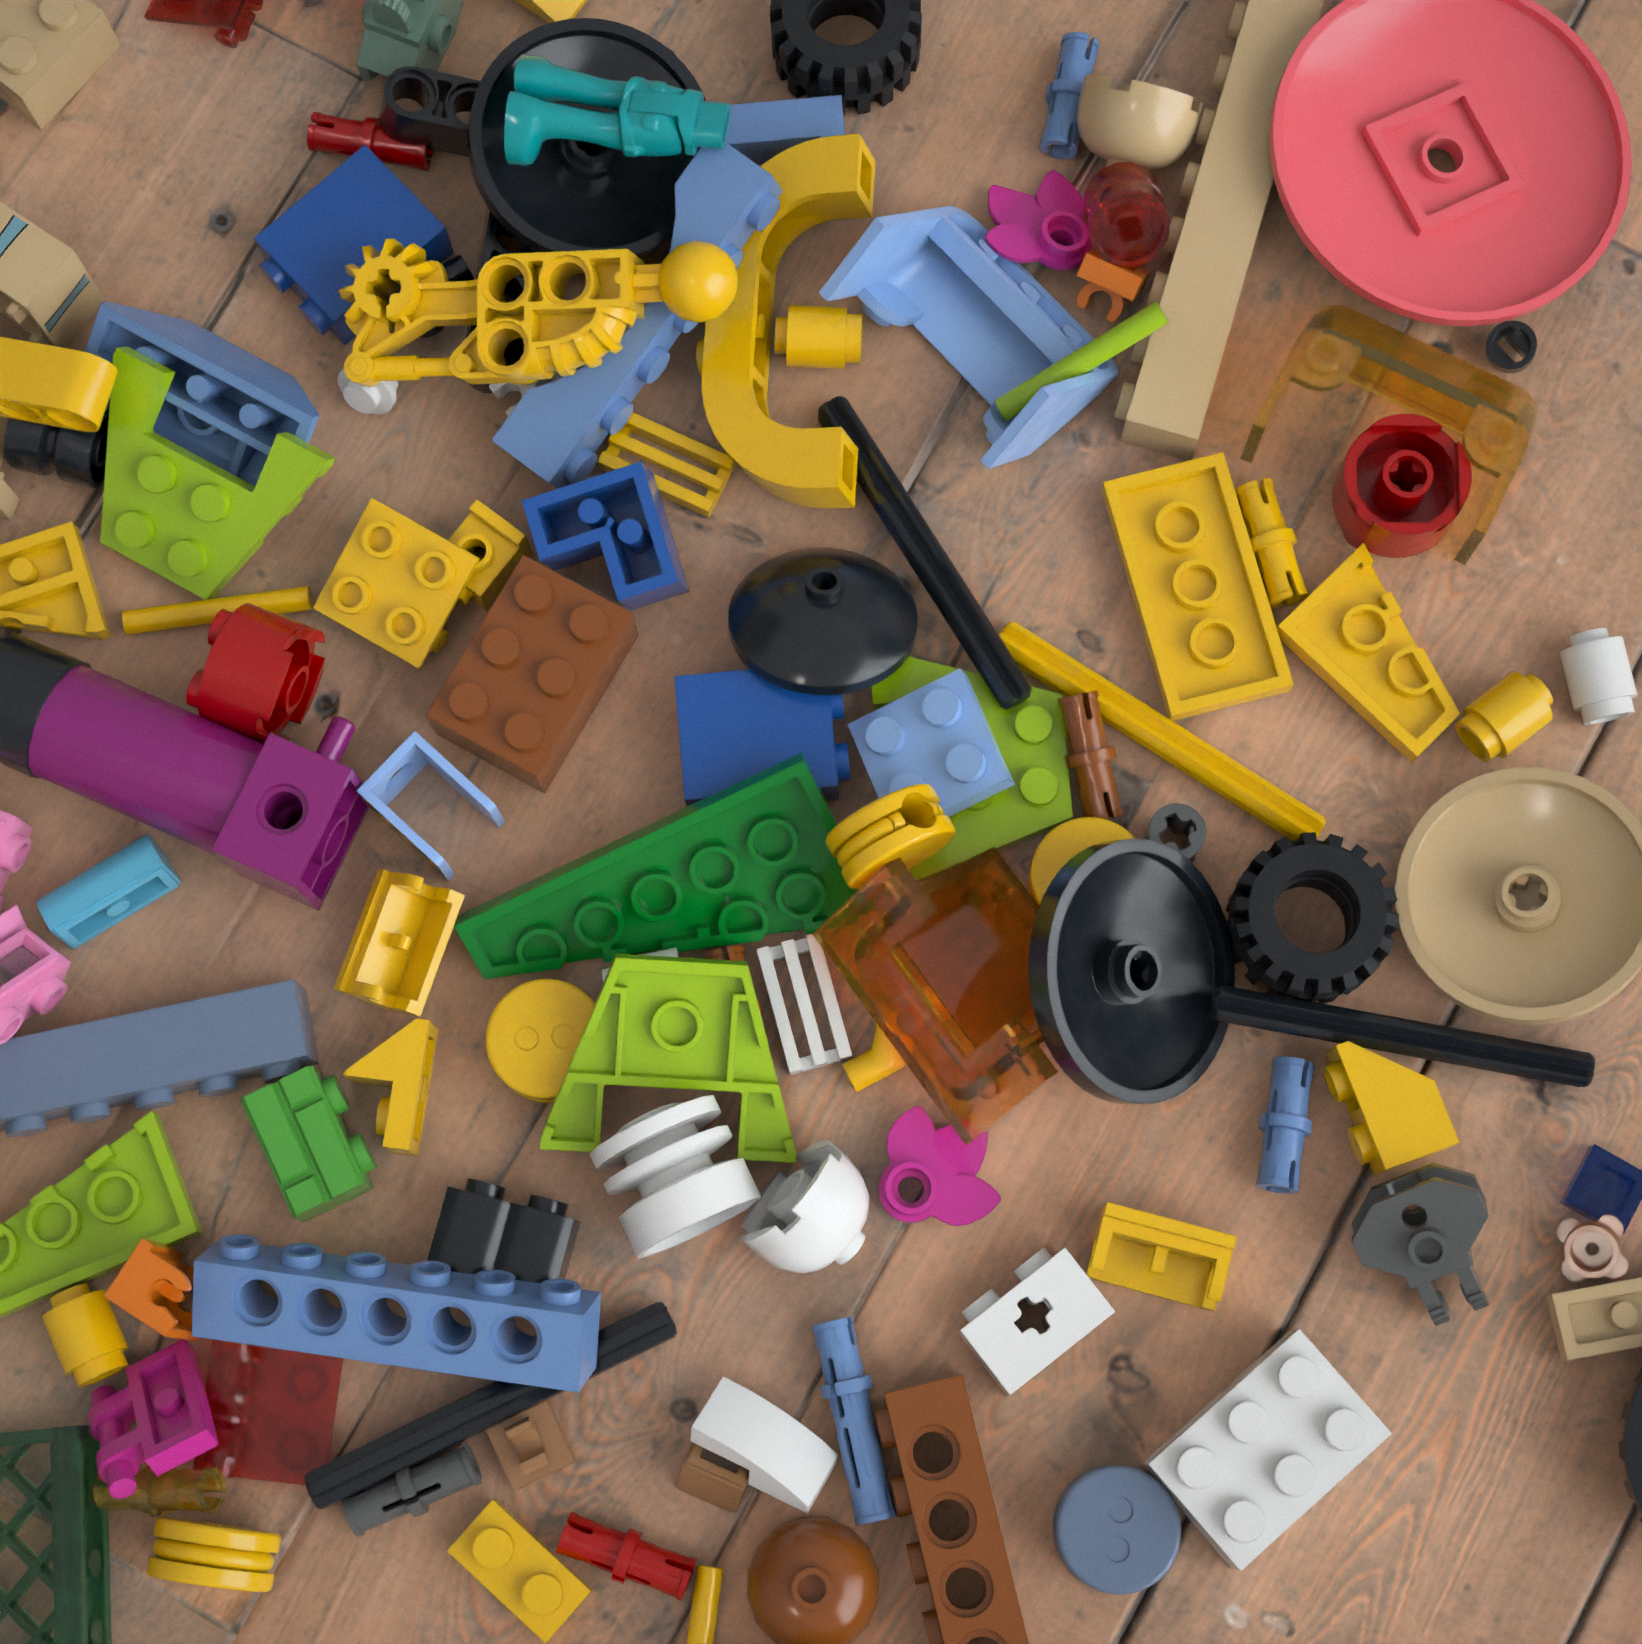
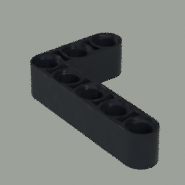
[379,66,536,393]

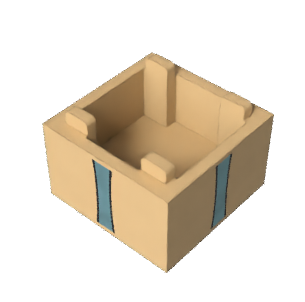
[0,201,105,348]

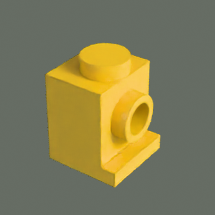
[448,499,533,611]

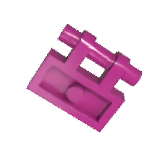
[87,1339,219,1499]

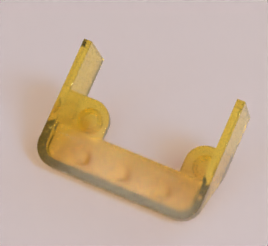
[1240,305,1537,565]

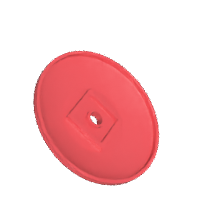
[1269,0,1632,326]

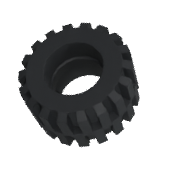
[770,0,922,116]
[1226,832,1399,1004]

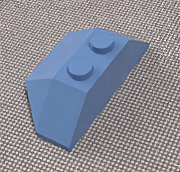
[85,301,320,486]

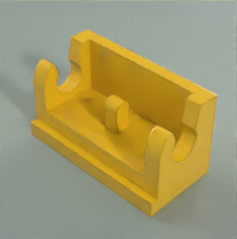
[333,869,465,1017]
[1086,1202,1237,1311]

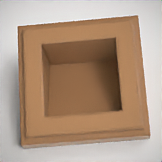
[676,1442,750,1513]

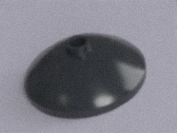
[728,547,918,695]

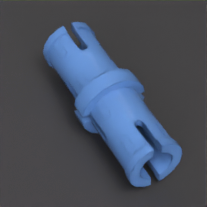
[1039,32,1100,159]
[1256,1056,1315,1194]

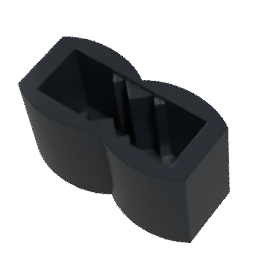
[427,1178,580,1283]

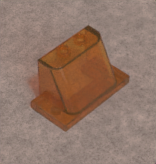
[812,846,1058,1145]

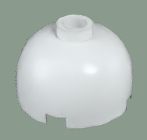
[741,1140,869,1273]

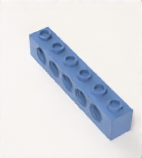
[191,1234,601,1393]

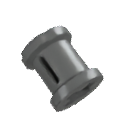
[1144,803,1207,863]

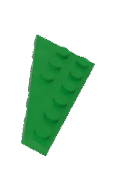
[454,752,887,979]

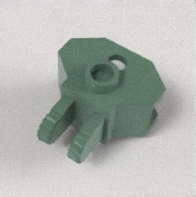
[357,0,464,80]

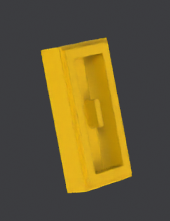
[597,412,736,518]

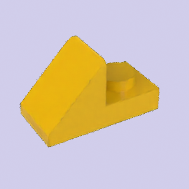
[342,1018,439,1156]

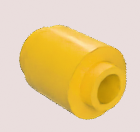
[775,305,863,369]
[1455,671,1553,763]
[42,1283,129,1388]

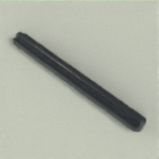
[818,396,1032,710]
[1210,985,1595,1087]
[304,1302,677,1509]

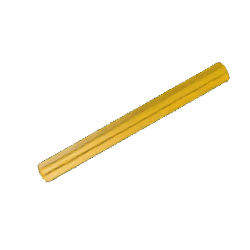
[999,621,1326,841]

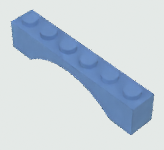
[492,142,783,488]

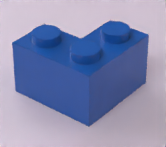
[521,461,690,611]

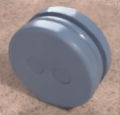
[1053,1465,1181,1595]

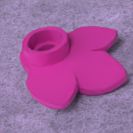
[984,170,1091,270]
[878,1105,1001,1226]

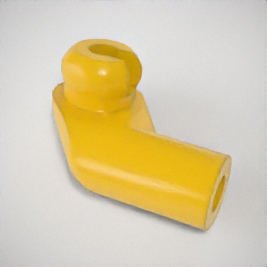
[841,1000,916,1093]

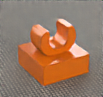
[1076,246,1151,322]

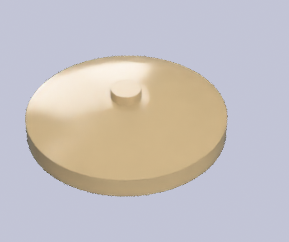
[1395,767,1642,1025]

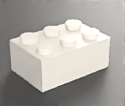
[1141,1329,1392,1571]

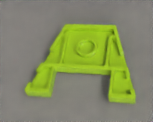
[100,346,336,600]
[871,657,1073,894]
[540,953,797,1163]

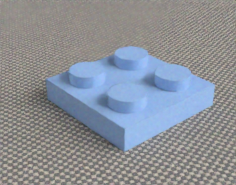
[848,668,1015,817]

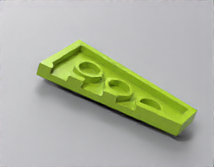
[0,1110,203,1319]

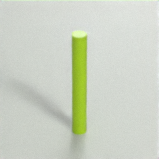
[994,301,1169,421]

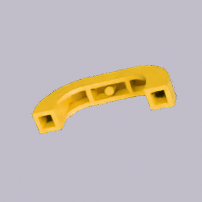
[696,134,876,509]

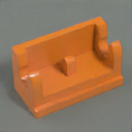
[103,1238,199,1341]

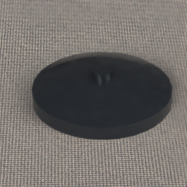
[467,18,706,259]
[1028,838,1235,1104]

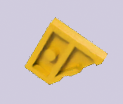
[0,521,111,640]

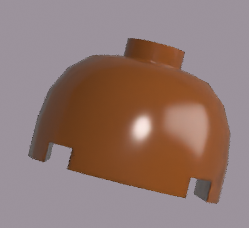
[747,1517,879,1644]

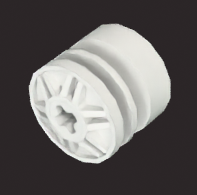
[590,1095,762,1259]

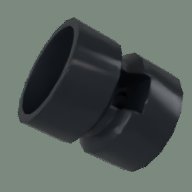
[5,408,109,488]

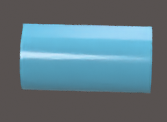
[36,833,182,949]

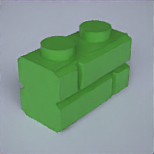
[240,1065,377,1222]

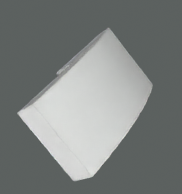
[690,1376,838,1514]

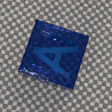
[1560,1144,1642,1234]

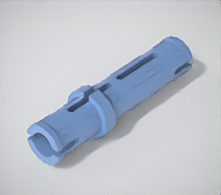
[811,1316,897,1525]

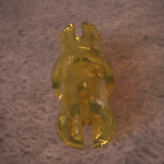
[93,1465,226,1517]

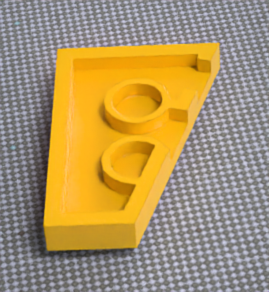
[1277,543,1460,763]

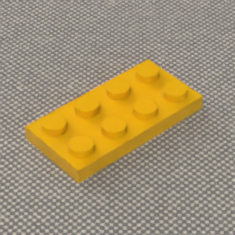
[1101,452,1294,721]

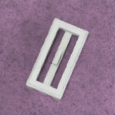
[756,932,852,1075]

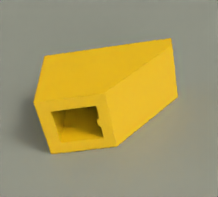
[1323,1041,1460,1176]

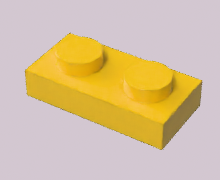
[447,1499,593,1644]

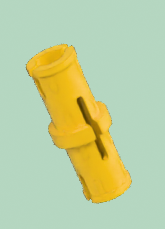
[1235,478,1309,609]

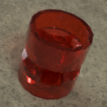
[1084,162,1170,267]

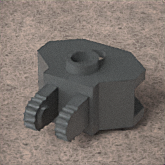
[1352,1163,1489,1326]

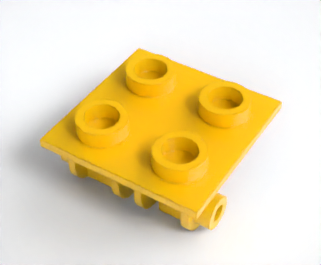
[313,497,480,669]

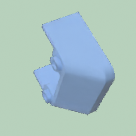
[819,206,1118,469]

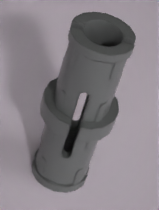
[342,1442,482,1537]

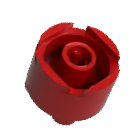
[1332,414,1472,558]
[186,603,326,743]

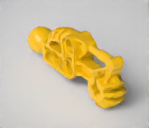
[338,238,739,388]

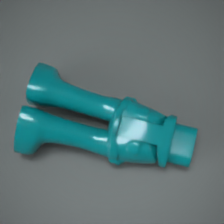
[504,54,731,166]

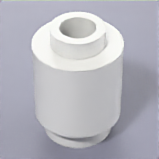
[1559,628,1638,725]

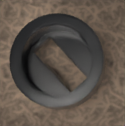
[1486,320,1537,373]

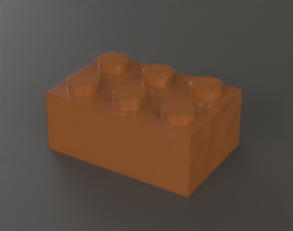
[426,555,639,794]

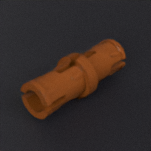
[1057,690,1124,819]

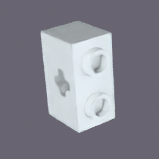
[958,1247,1115,1396]

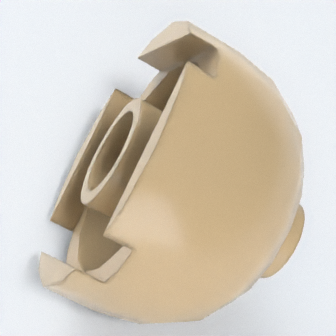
[1076,74,1203,180]

